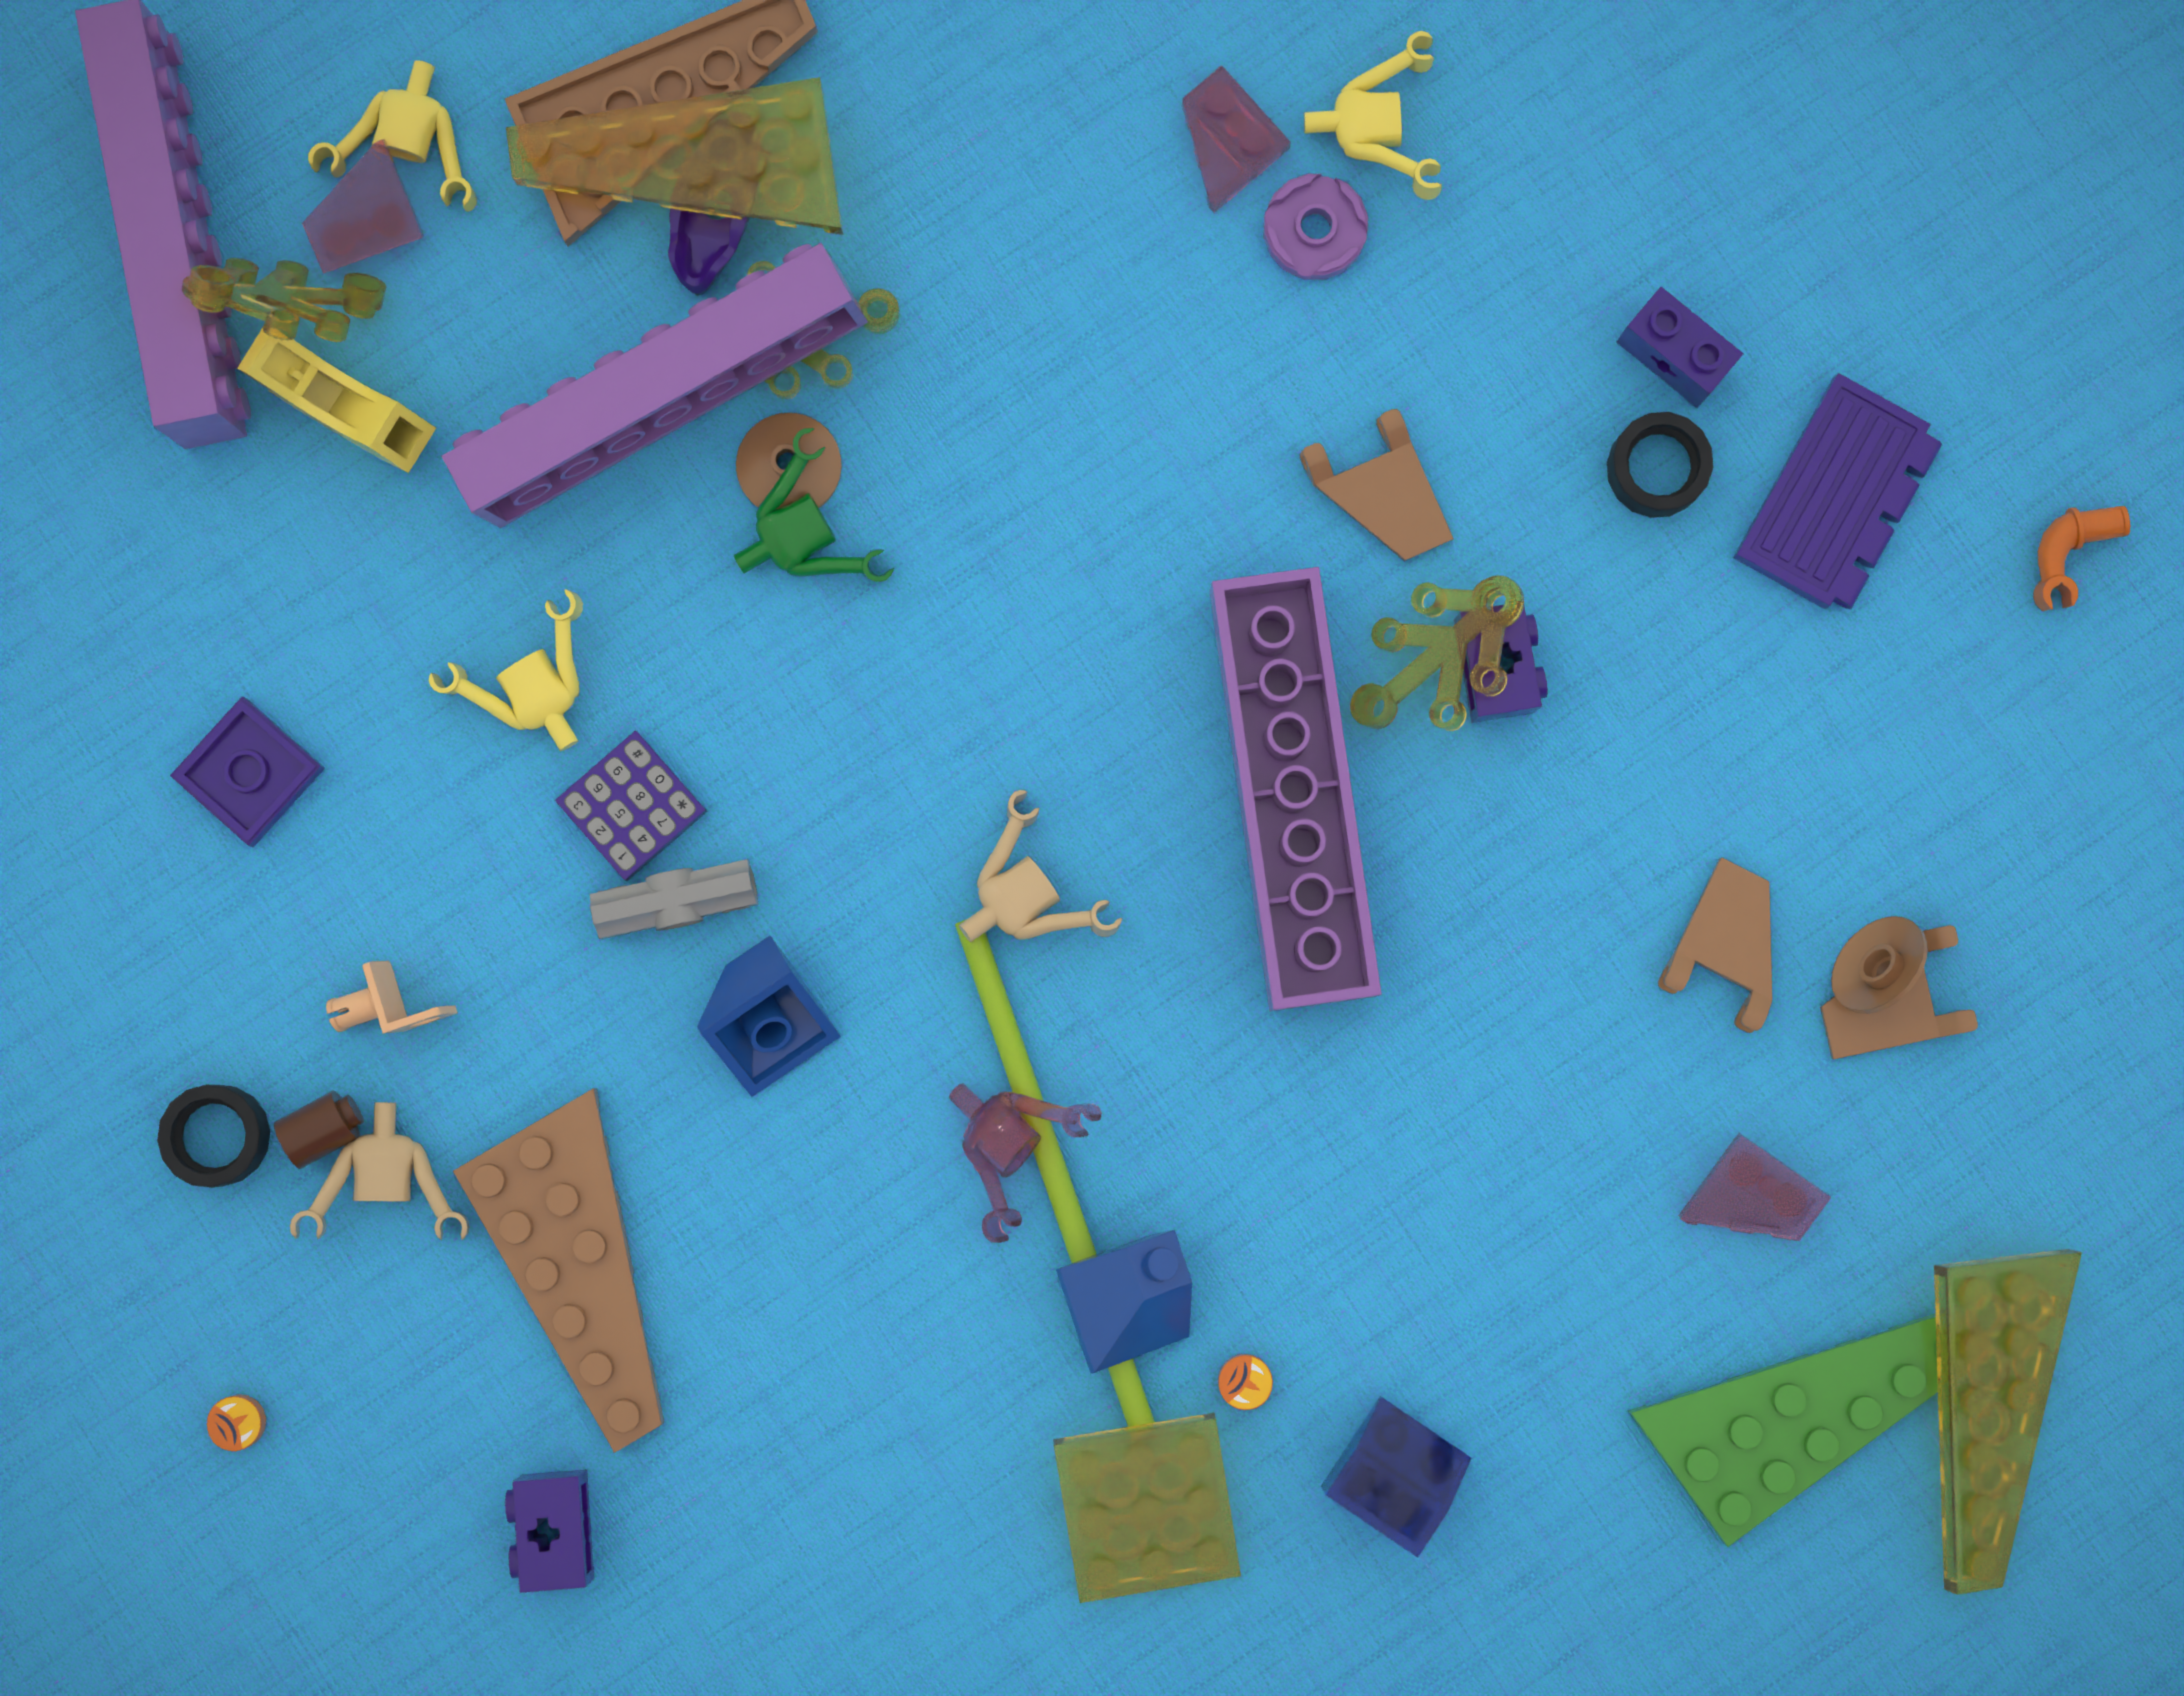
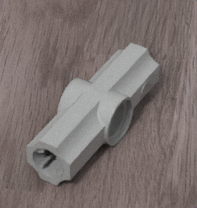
[590,859,759,939]

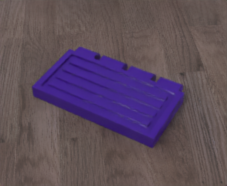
[1733,373,1942,609]

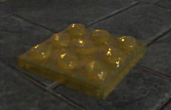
[1053,1413,1241,1603]

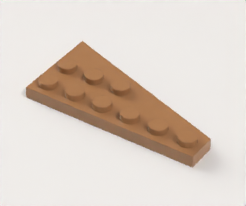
[505,0,818,247]
[453,1088,665,1453]

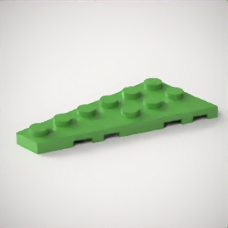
[1628,1309,1988,1547]

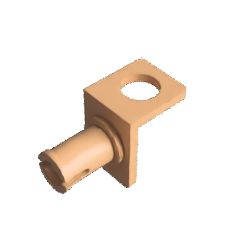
[326,961,458,1034]

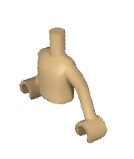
[959,790,1122,942]
[290,1102,470,1240]

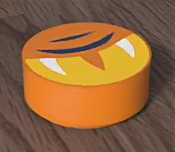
[1218,1354,1273,1410]
[207,1394,266,1451]

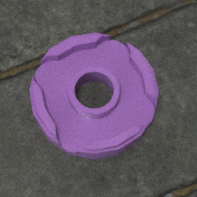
[1263,173,1368,280]

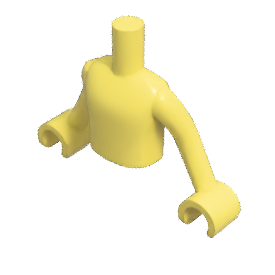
[1304,31,1442,200]
[308,60,477,212]
[429,589,583,752]

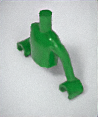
[733,428,894,582]

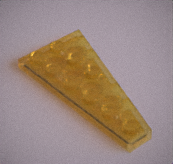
[506,77,843,235]
[1934,1249,2082,1595]

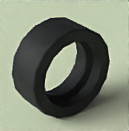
[1607,412,1714,518]
[157,1085,270,1188]

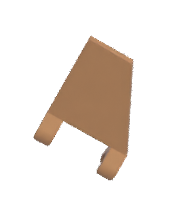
[1300,409,1453,561]
[1658,857,1772,1033]
[1820,925,1978,1059]

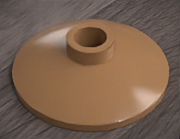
[736,413,842,509]
[1831,916,1928,1014]

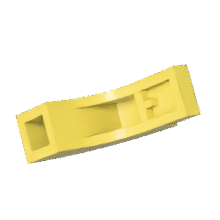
[237,323,436,473]

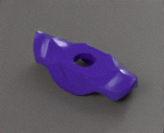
[668,120,761,296]

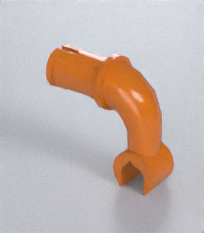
[2033,506,2130,611]

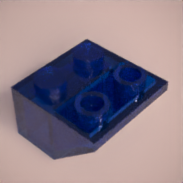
[1320,1396,1472,1558]

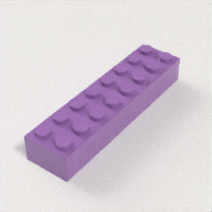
[75,0,251,449]
[441,243,868,528]
[1209,567,1382,1012]

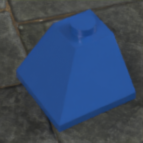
[697,936,841,1097]
[1056,1230,1192,1373]

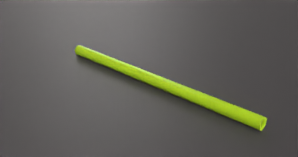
[955,920,1156,1435]

